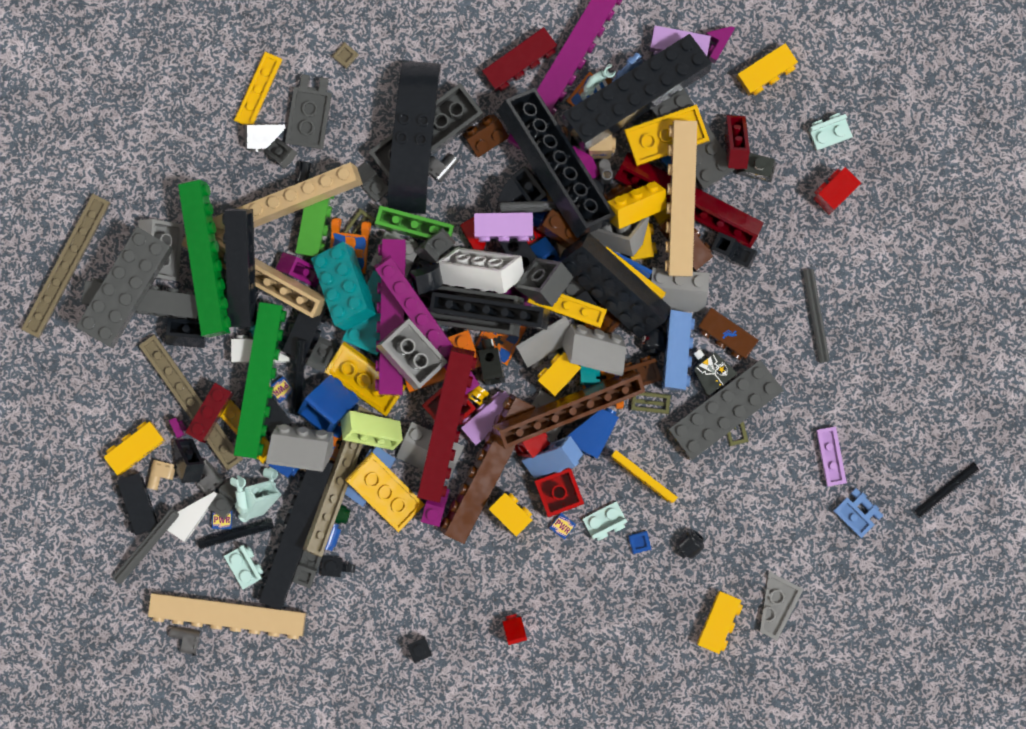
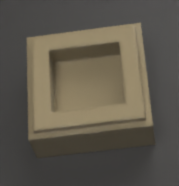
[332,42,359,69]

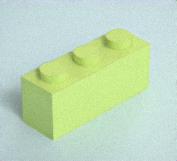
[340,410,403,450]

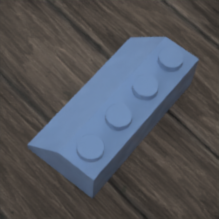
[662,310,695,391]

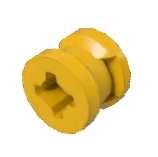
[466,386,489,406]

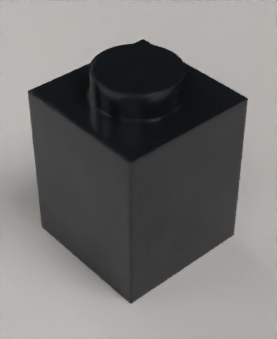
[407,637,433,663]

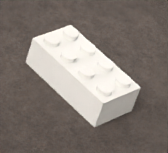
[436,247,524,294]

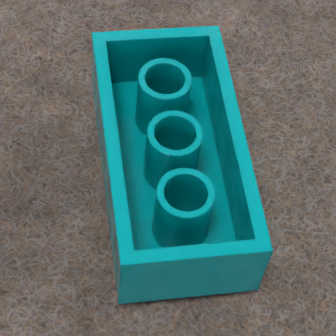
[311,241,377,331]
[342,270,381,357]

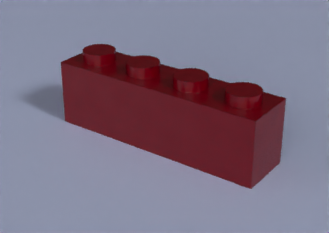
[482,27,557,92]

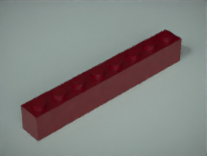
[615,153,764,248]
[417,346,477,503]

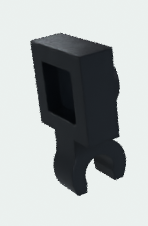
[321,556,356,577]

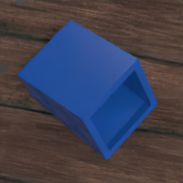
[297,375,359,432]
[565,408,619,460]

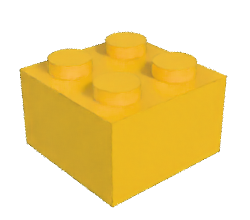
[537,352,581,398]
[489,493,533,536]

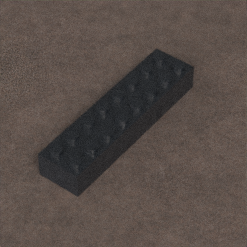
[562,34,712,152]
[497,88,615,239]

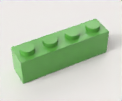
[295,178,335,258]
[375,205,454,241]

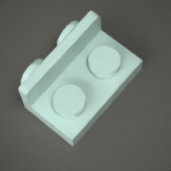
[809,113,853,151]
[583,501,627,541]
[224,545,264,590]

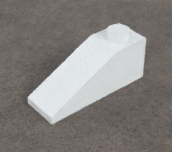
[231,335,291,363]
[168,492,219,542]

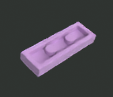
[816,426,847,487]

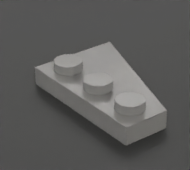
[760,571,804,641]

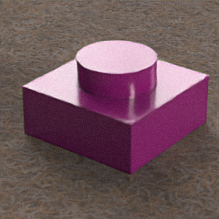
[169,417,187,439]

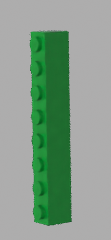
[178,180,231,338]
[234,302,287,460]

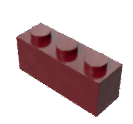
[724,115,750,169]
[185,383,234,443]

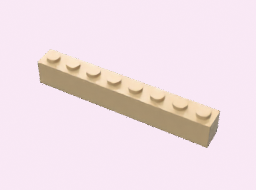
[665,120,697,277]
[212,162,363,239]
[181,236,326,318]
[148,593,306,639]

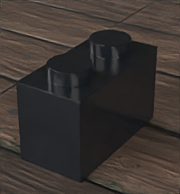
[166,318,206,348]

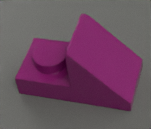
[705,26,735,64]

